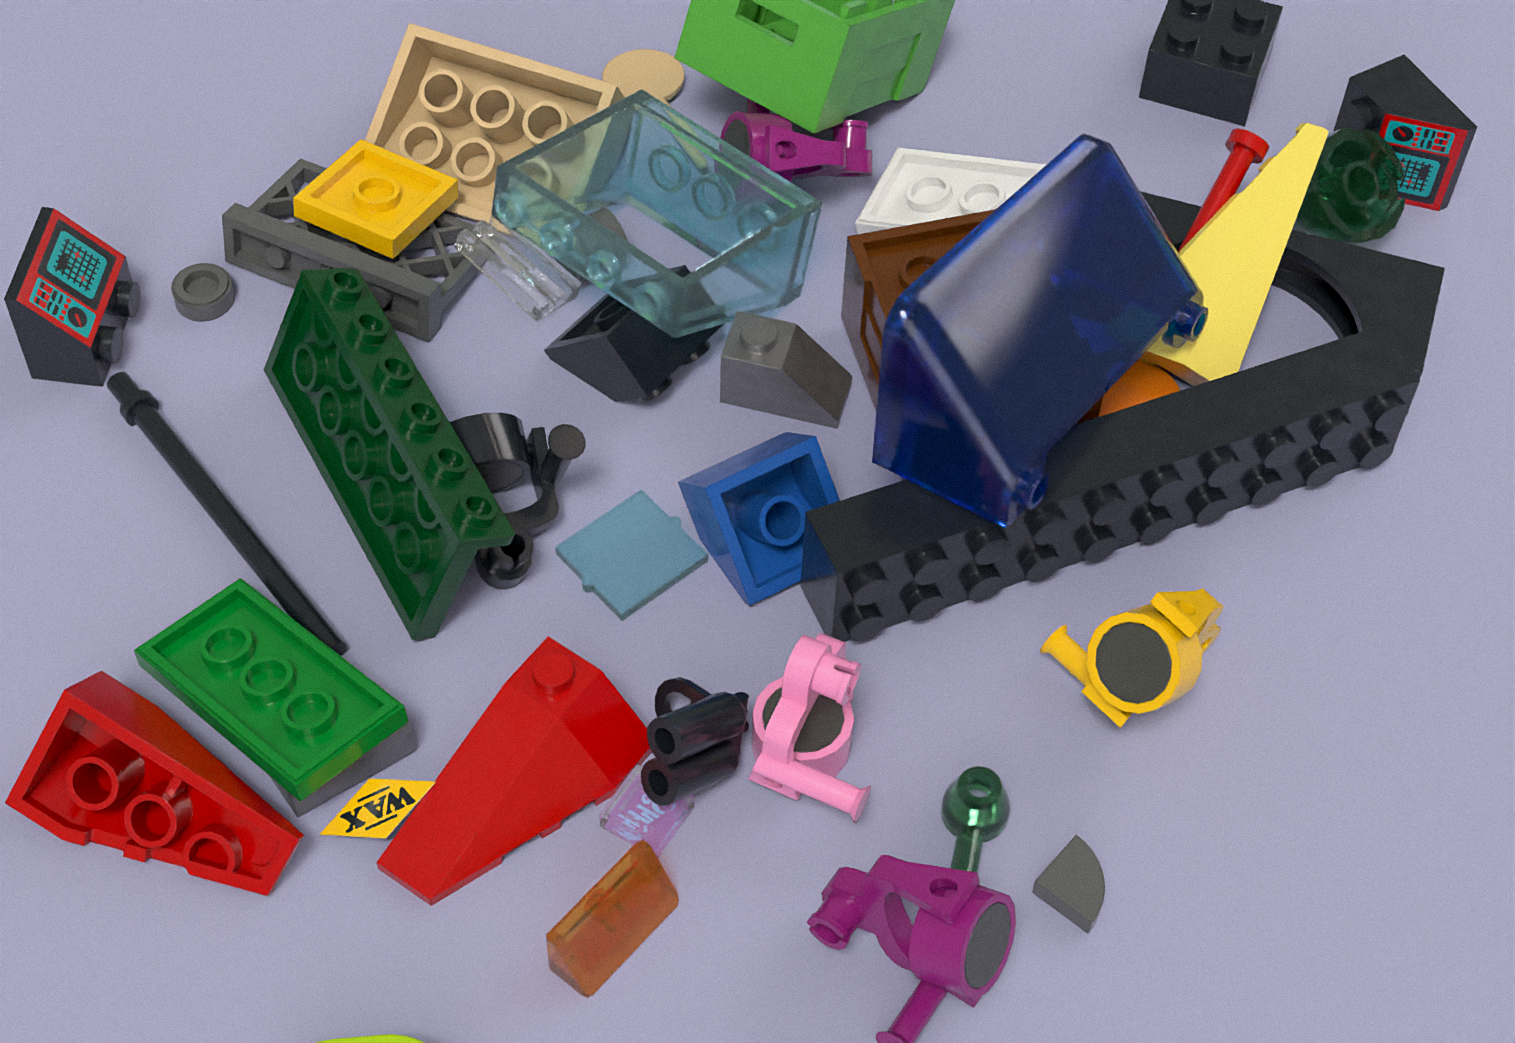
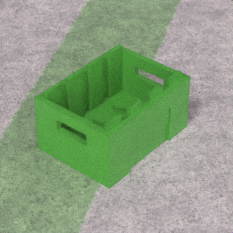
[674,0,955,134]

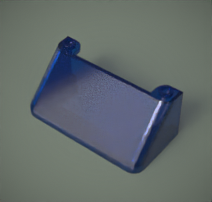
[872,133,1209,528]

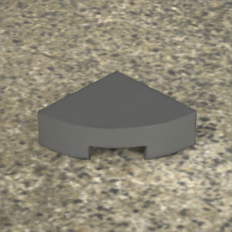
[1032,835,1105,934]

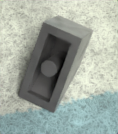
[720,311,852,429]

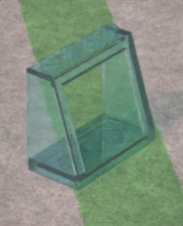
[491,89,823,338]

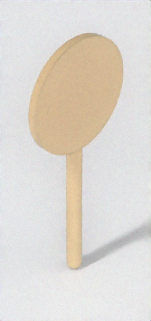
[602,49,711,167]

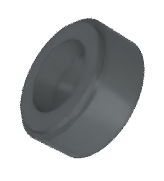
[171,263,235,322]

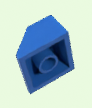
[678,432,840,605]

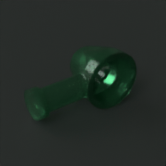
[941,766,1010,883]

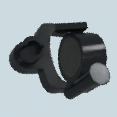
[450,412,586,589]

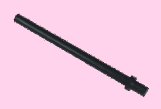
[107,372,347,656]

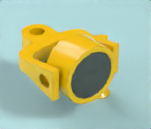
[1040,588,1224,728]

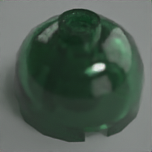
[1296,127,1405,245]

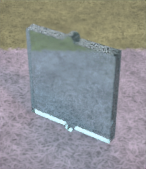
[555,489,708,621]

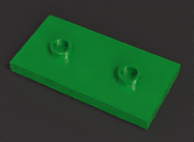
[134,578,409,802]

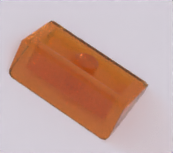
[546,839,679,998]

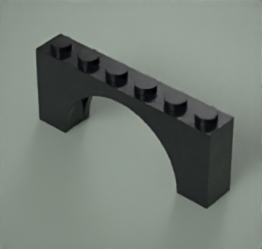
[1060,184,1445,379]

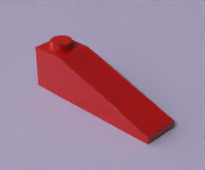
[376,636,652,906]
[5,670,304,896]

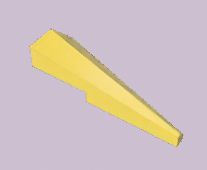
[1102,123,1329,386]

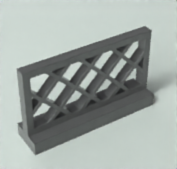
[222,158,500,342]

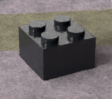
[1139,0,1283,127]

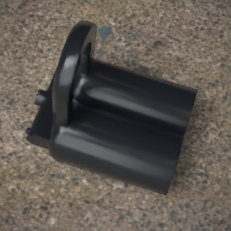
[641,677,749,806]

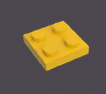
[293,139,458,259]

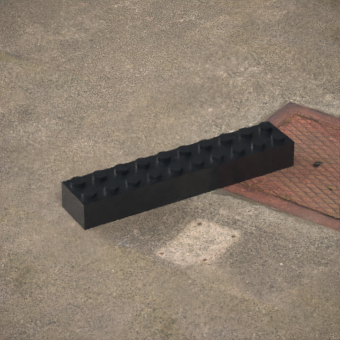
[800,326,1420,642]

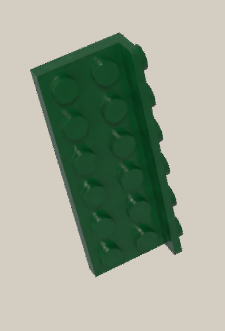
[263,268,515,640]

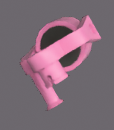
[748,633,871,824]

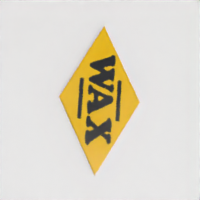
[319,778,436,839]

